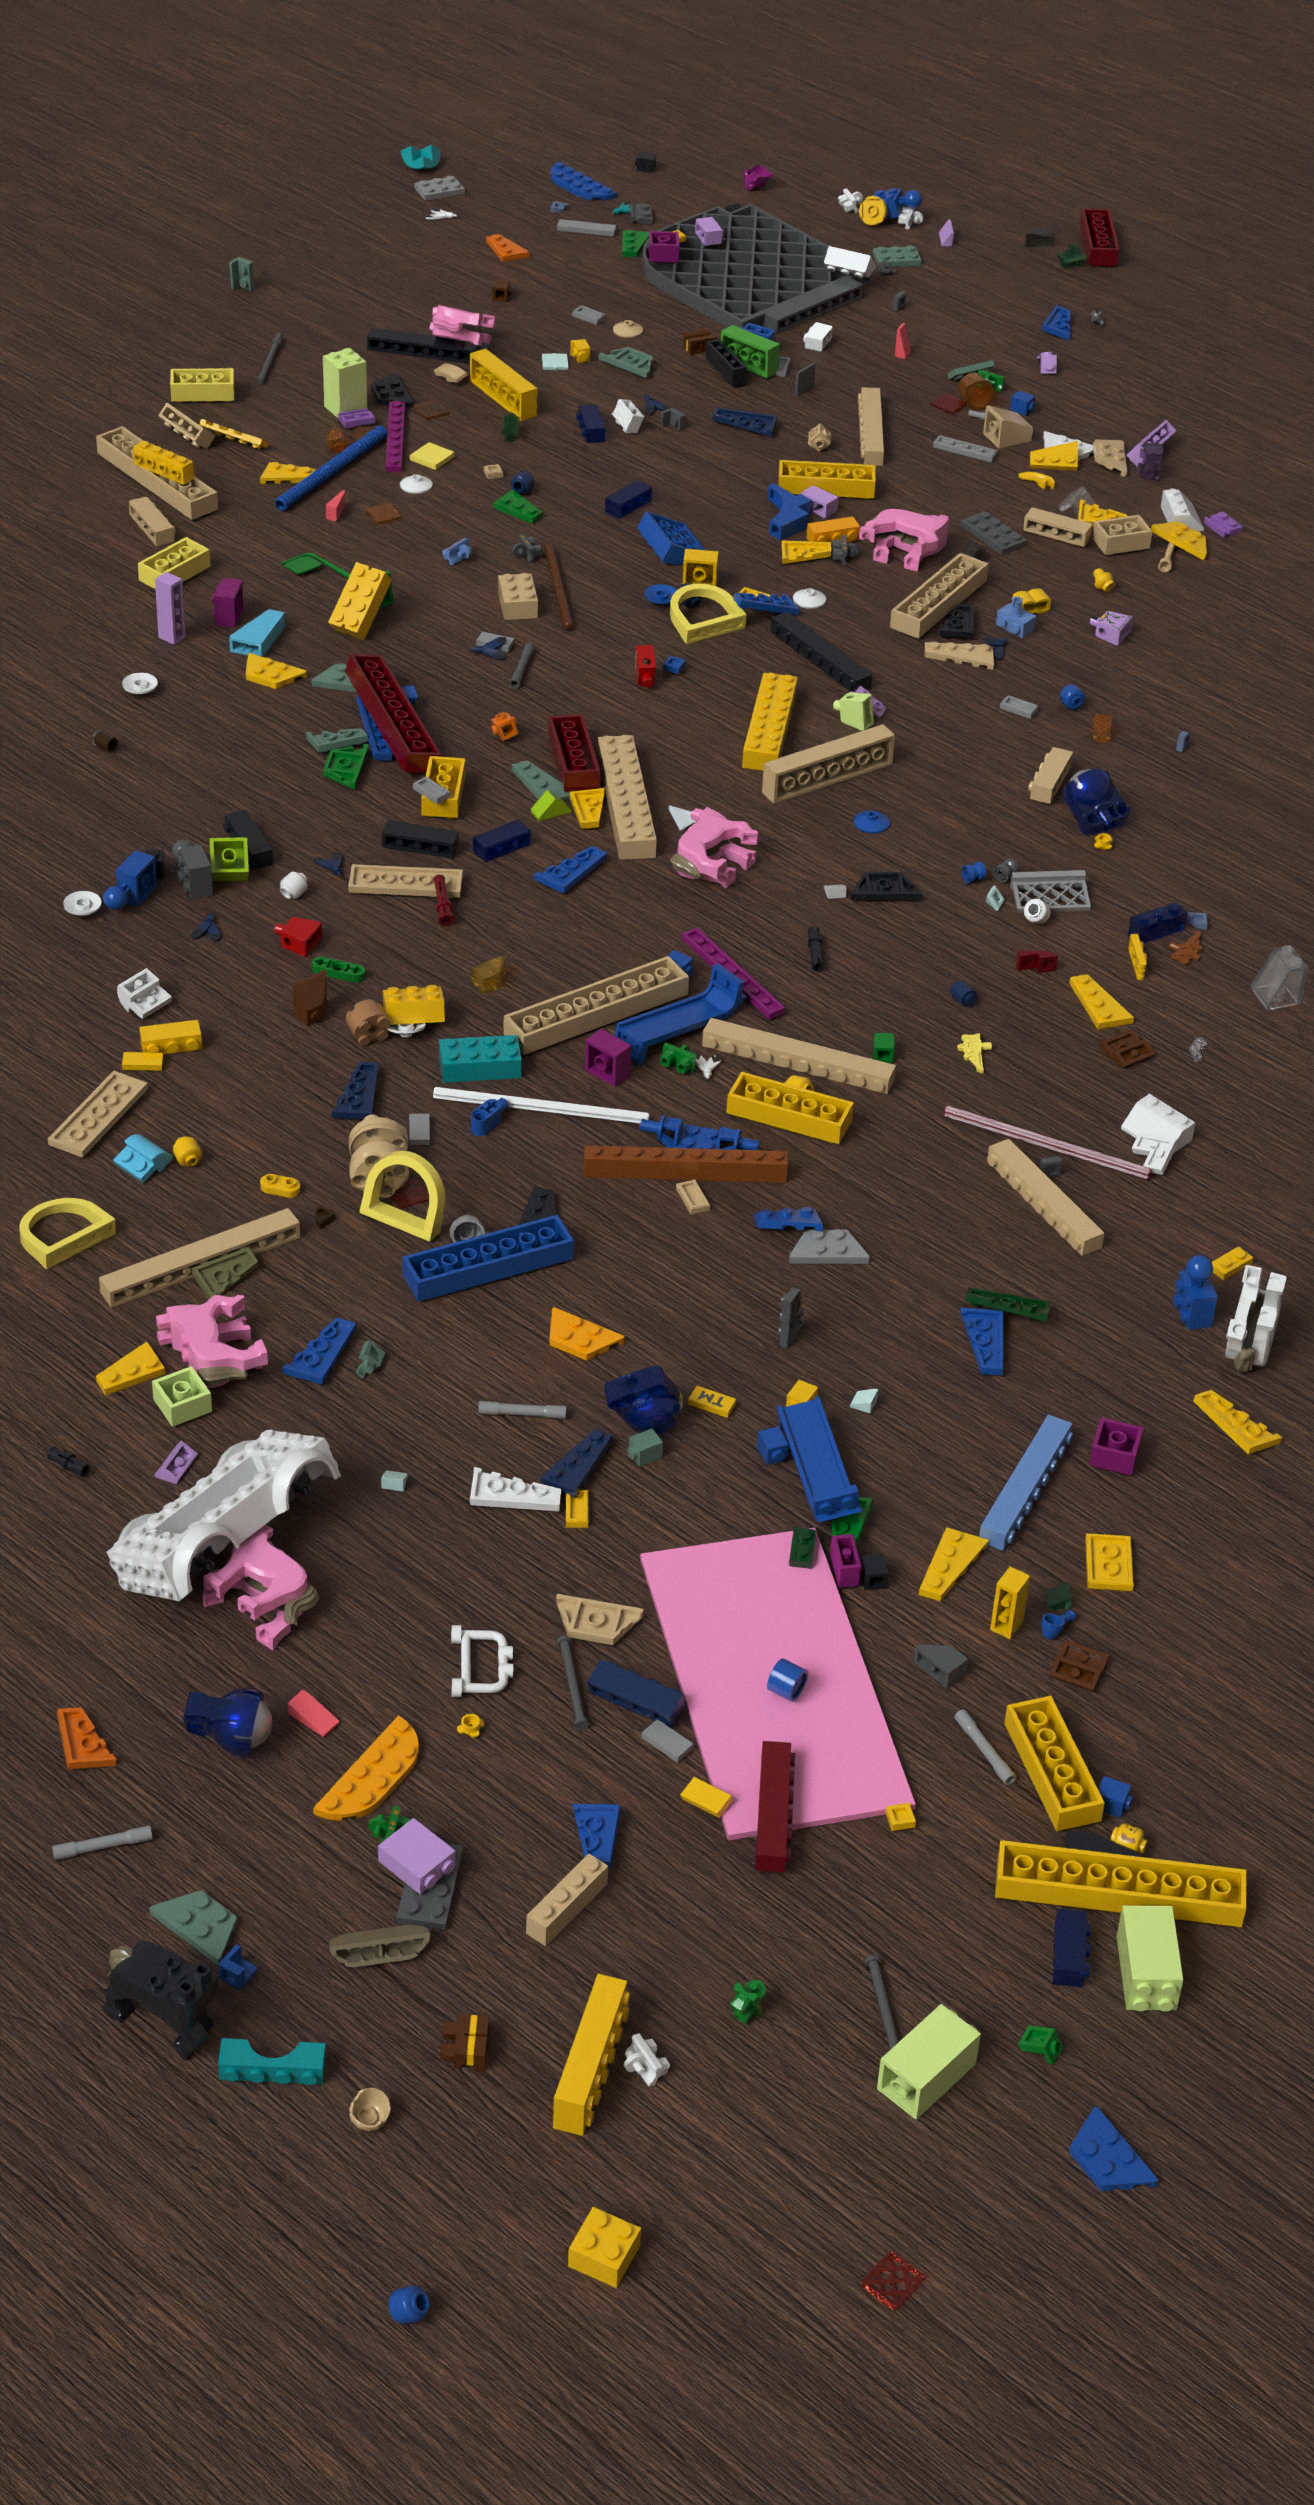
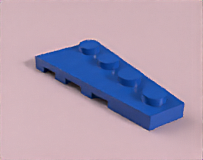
[534,846,607,893]
[282,1317,356,1385]

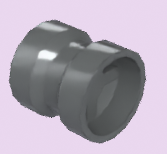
[993,858,1019,883]

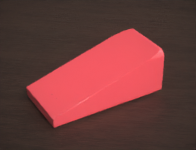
[895,323,911,359]
[326,490,345,522]
[288,1690,340,1737]

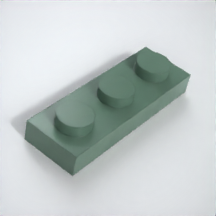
[947,360,995,380]

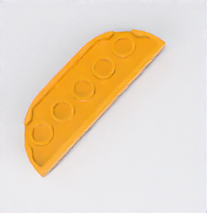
[313,1715,419,1821]

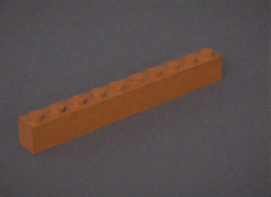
[584,1145,788,1183]

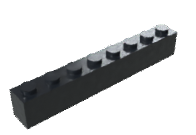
[367,328,490,364]
[770,611,873,692]

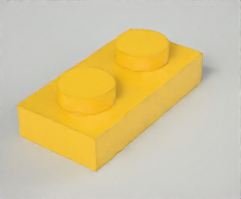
[1212,1246,1253,1280]

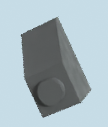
[913,1644,968,1688]

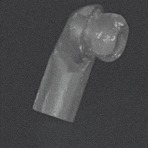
[1189,1037,1207,1062]

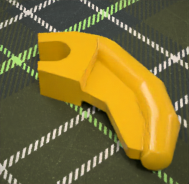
[1018,472,1055,489]

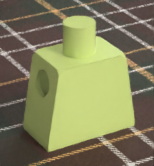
[833,693,874,731]

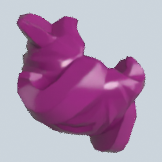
[743,164,773,190]

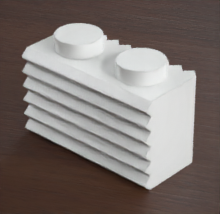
[803,322,833,352]
[612,399,645,434]

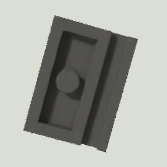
[630,203,652,225]

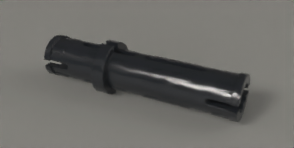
[808,926,824,972]

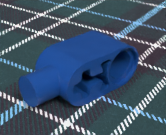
[471,1098,509,1136]

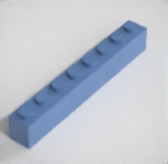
[979,1414,1074,1551]

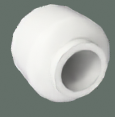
[280,872,308,899]
[1024,899,1051,925]

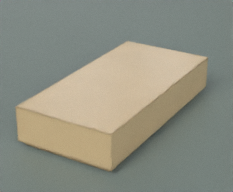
[676,1180,710,1215]

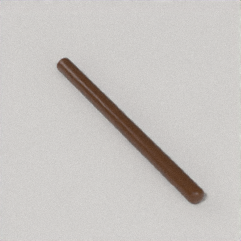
[544,543,574,631]

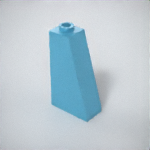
[229,609,285,657]

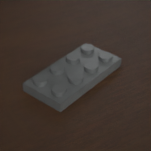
[960,511,1027,555]
[396,1844,463,1930]

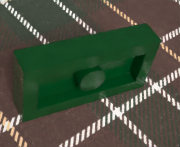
[789,1527,816,1569]

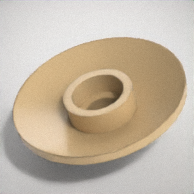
[613,320,643,338]

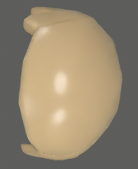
[349,2087,391,2132]

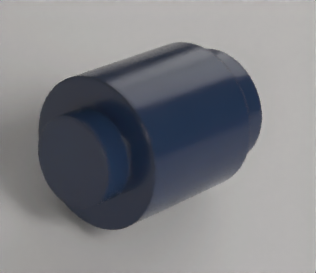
[950,981,977,1007]

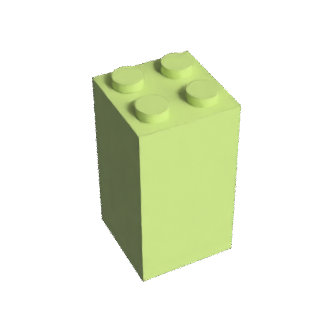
[323,348,367,418]
[1117,1905,1183,2011]
[877,2004,981,2120]

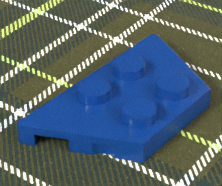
[1069,2106,1158,2191]

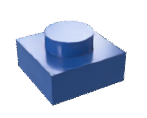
[663,656,686,674]

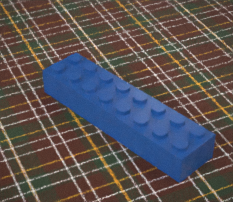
[402,1215,574,1302]

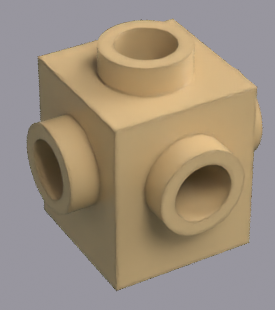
[808,423,831,452]

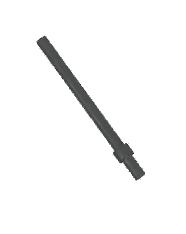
[257,333,283,384]

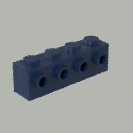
[587,1659,686,1728]

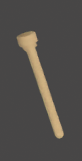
[1158,542,1175,572]

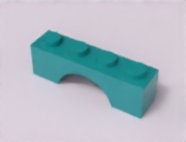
[218,2038,326,2085]

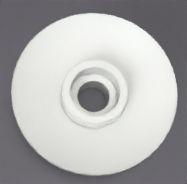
[400,474,432,494]
[793,588,826,609]
[122,673,158,694]
[63,891,102,915]
[387,1023,425,1037]

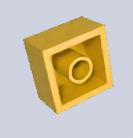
[682,549,719,586]
[568,2207,641,2288]

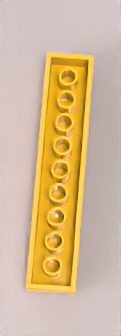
[995,1840,1246,1927]

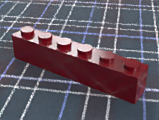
[755,1741,796,1872]

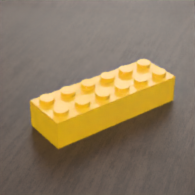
[470,349,538,421]
[778,460,876,499]
[726,1072,854,1144]
[1004,1696,1105,1832]
[553,1974,630,2136]

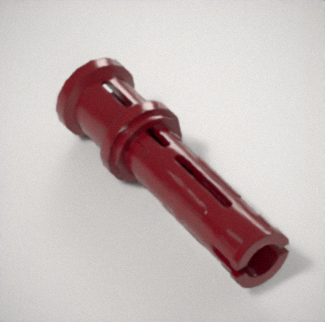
[433,874,455,926]

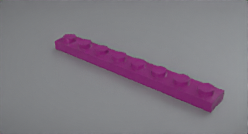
[386,401,405,472]
[681,928,785,1020]

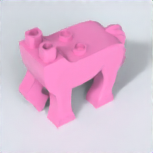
[429,305,495,346]

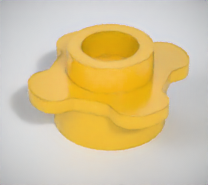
[1094,833,1113,850]
[457,1714,484,1738]

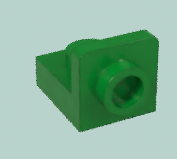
[1018,2025,1063,2064]

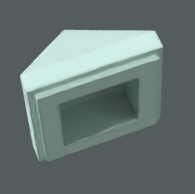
[986,885,1004,911]

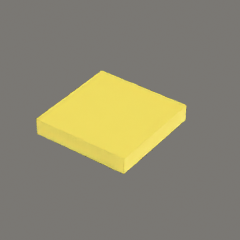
[410,442,455,470]

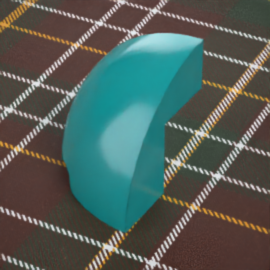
[401,145,441,170]

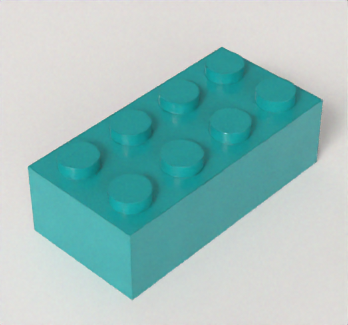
[439,1035,522,1083]

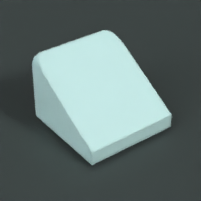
[850,1389,878,1413]
[381,1470,408,1491]

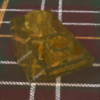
[472,955,506,994]

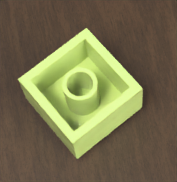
[152,1366,212,1427]

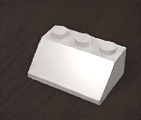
[824,246,876,278]
[1161,489,1204,531]
[1121,1094,1195,1153]

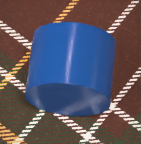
[767,1658,808,1702]

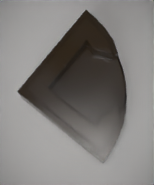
[315,1204,336,1229]

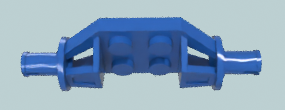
[640,1115,760,1150]

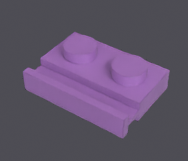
[338,408,375,429]
[1204,512,1243,538]

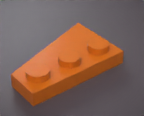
[486,234,530,262]

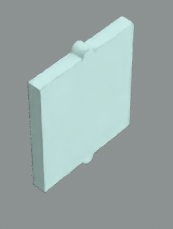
[542,353,568,371]

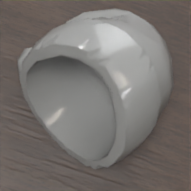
[450,1214,489,1243]

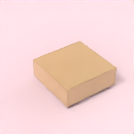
[483,464,503,479]

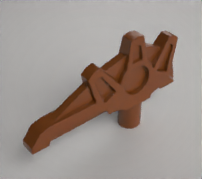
[1169,930,1202,965]

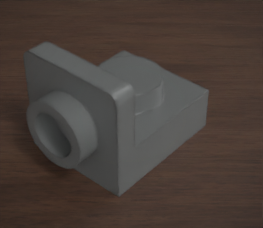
[661,407,685,431]

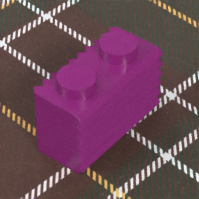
[830,1534,862,1588]

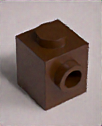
[492,279,512,302]

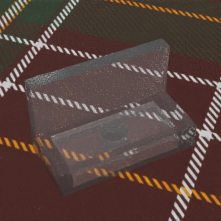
[1058,486,1094,516]

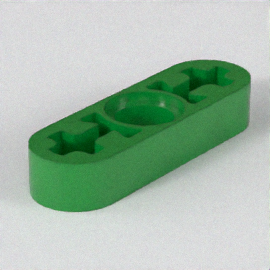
[312,957,365,983]

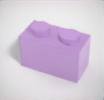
[695,217,724,246]
[801,485,838,518]

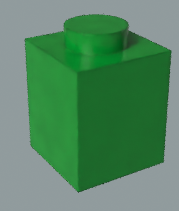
[873,1033,894,1063]

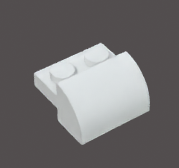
[117,968,172,1019]

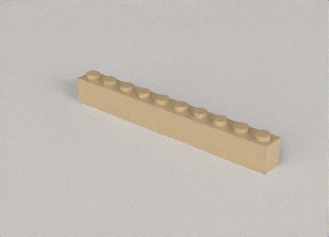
[702,1018,896,1094]
[99,1208,300,1308]

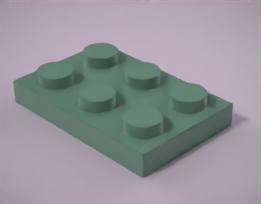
[872,245,921,267]

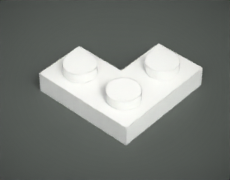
[1132,1133,1177,1175]

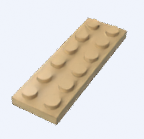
[348,864,463,898]
[48,1071,148,1158]

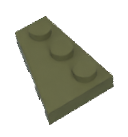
[192,1247,258,1299]

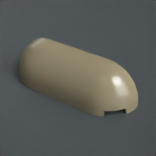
[329,1925,430,1967]

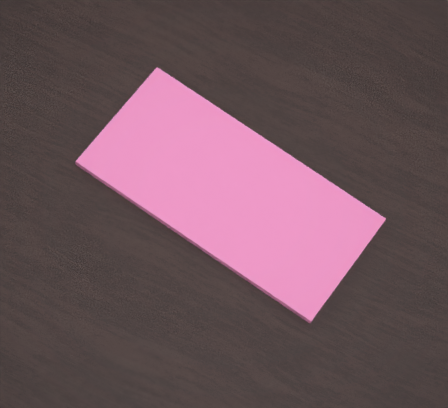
[640,1528,916,1841]

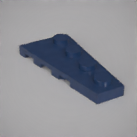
[713,407,778,437]
[332,1062,379,1120]
[541,1429,613,1498]

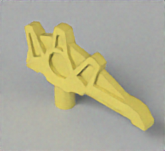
[957,1033,992,1074]

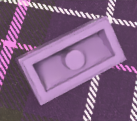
[939,219,954,246]
[154,1440,198,1484]

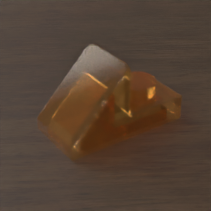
[1092,714,1112,742]

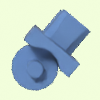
[442,538,473,565]

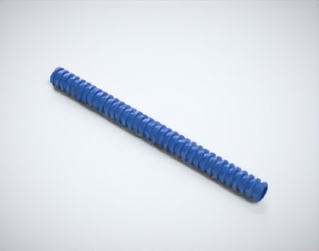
[275,426,387,511]

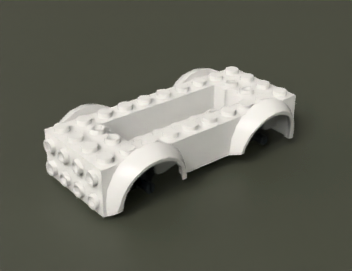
[107,1430,341,1601]

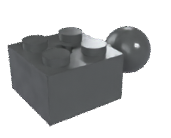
[172,839,213,900]

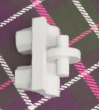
[838,188,863,213]
[898,207,923,229]
[624,2033,670,2087]

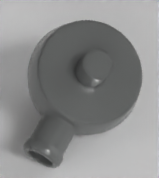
[878,261,896,275]
[1091,310,1106,326]

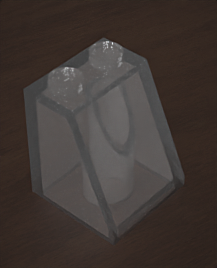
[1250,945,1308,1010]

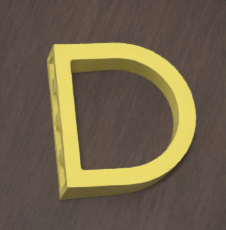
[670,584,747,644]
[359,1151,445,1242]
[19,1198,116,1270]

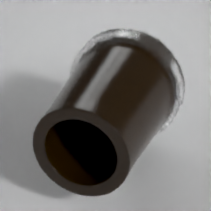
[91,730,118,752]

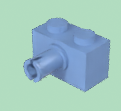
[996,597,1036,638]

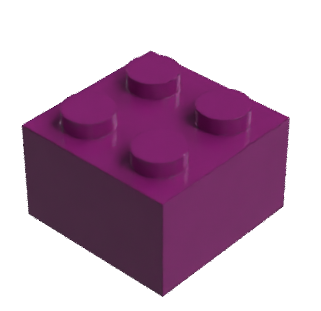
[648,231,679,263]
[212,578,244,627]
[585,1029,631,1087]
[1089,1417,1144,1475]

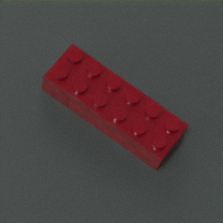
[1080,208,1119,267]
[548,714,600,792]

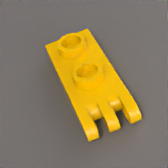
[1128,934,1147,980]

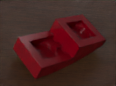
[1016,950,1058,973]

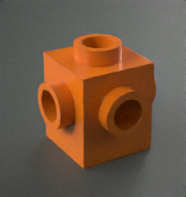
[491,712,519,741]

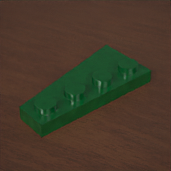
[965,1287,1051,1322]

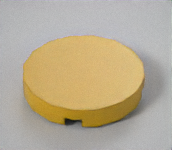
[859,196,887,226]

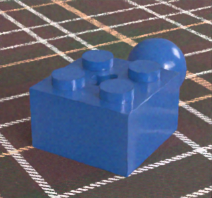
[873,188,922,219]
[103,850,157,910]
[1173,1255,1218,1330]

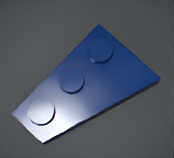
[1041,305,1070,341]
[754,1207,823,1231]
[572,1804,621,1868]

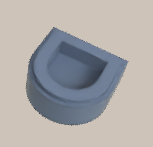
[1176,731,1190,752]

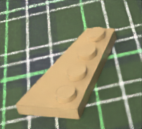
[924,642,994,670]

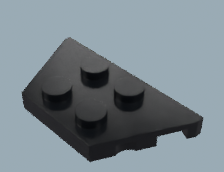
[371,373,413,408]
[850,872,922,901]

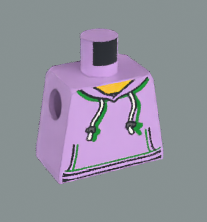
[1090,611,1133,646]

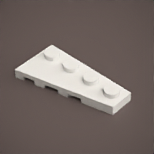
[470,1467,561,1511]

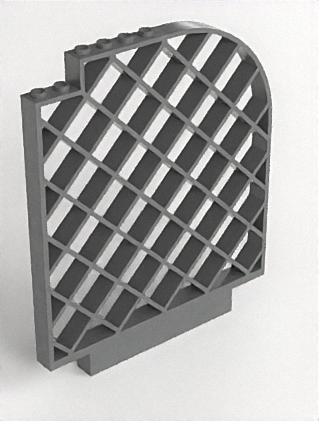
[642,204,871,334]

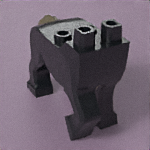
[103,1941,219,2060]

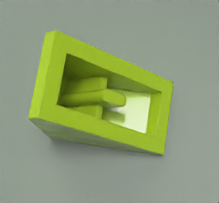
[531,790,571,821]

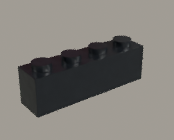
[705,339,747,387]
[223,810,273,869]
[382,820,459,859]

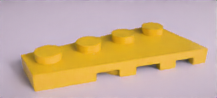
[199,419,269,449]
[1193,1390,1282,1454]
[919,1527,989,1601]

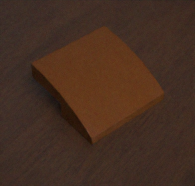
[1099,1029,1155,1068]
[1049,1640,1109,1692]

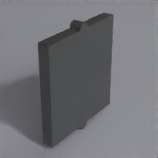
[795,362,816,396]

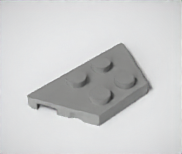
[789,1229,869,1264]

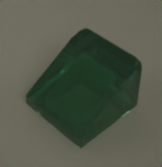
[1045,1582,1072,1609]

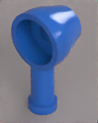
[1041,1610,1076,1639]

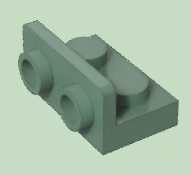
[229,257,255,291]

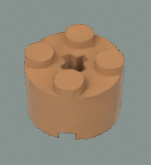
[346,999,391,1046]

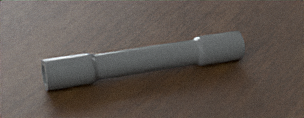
[510,643,535,688]

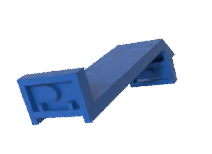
[615,963,746,1065]
[777,1396,862,1523]

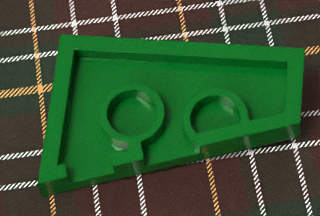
[622,230,649,257]
[493,489,542,524]
[832,1497,873,1546]

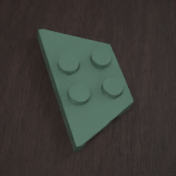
[599,347,653,378]
[312,664,357,692]
[149,1890,237,1965]

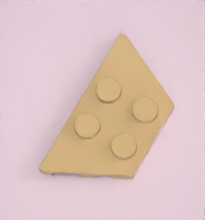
[1093,439,1127,477]
[556,1594,644,1645]

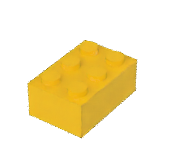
[383,985,445,1025]

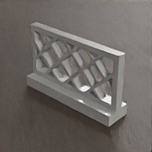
[1010,870,1091,913]

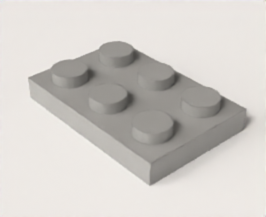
[414,176,465,201]

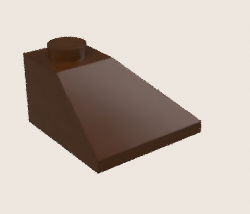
[293,970,328,1026]

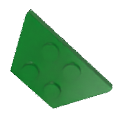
[323,744,369,789]

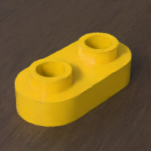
[260,1174,301,1198]

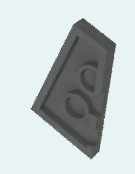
[778,1287,805,1349]

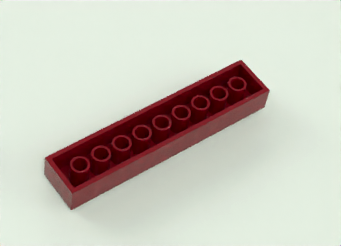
[345,654,442,773]

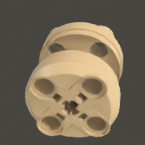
[349,1115,409,1198]

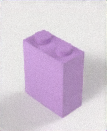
[378,1818,455,1894]

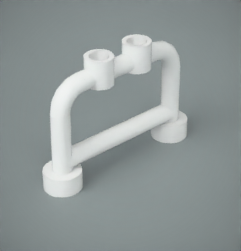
[451,1625,513,1697]

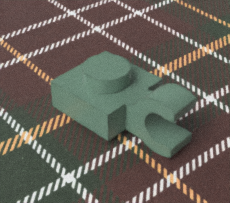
[356,1340,385,1379]

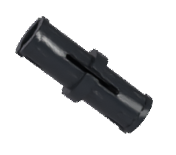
[47,1446,90,1477]

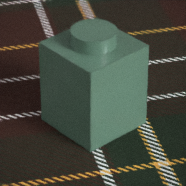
[627,1429,663,1467]

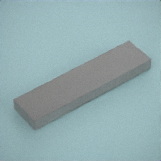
[557,219,616,237]
[933,435,998,462]

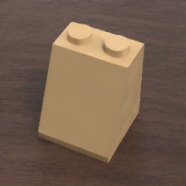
[983,406,1033,449]

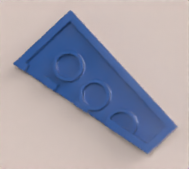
[733,593,800,615]
[960,1308,1003,1375]

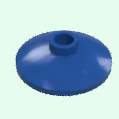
[645,584,677,605]
[854,811,890,834]

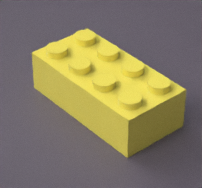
[170,368,234,403]
[138,537,211,589]

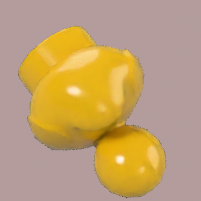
[1093,568,1115,592]

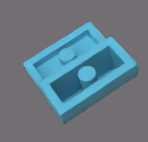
[113,1134,173,1183]

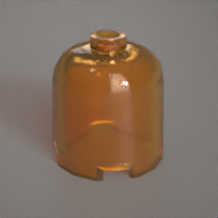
[959,373,995,410]

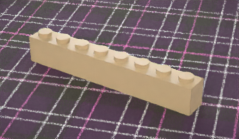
[858,388,884,466]
[987,1139,1104,1256]

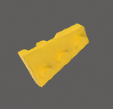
[781,541,831,564]

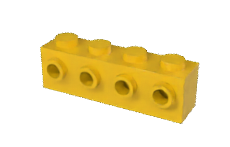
[133,440,194,485]

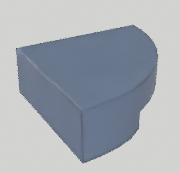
[550,201,568,213]
[1187,912,1207,930]

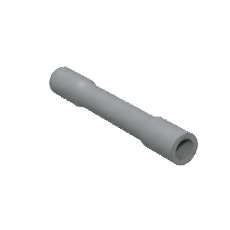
[478,1401,566,1419]
[954,1709,1017,1786]
[52,1825,152,1860]

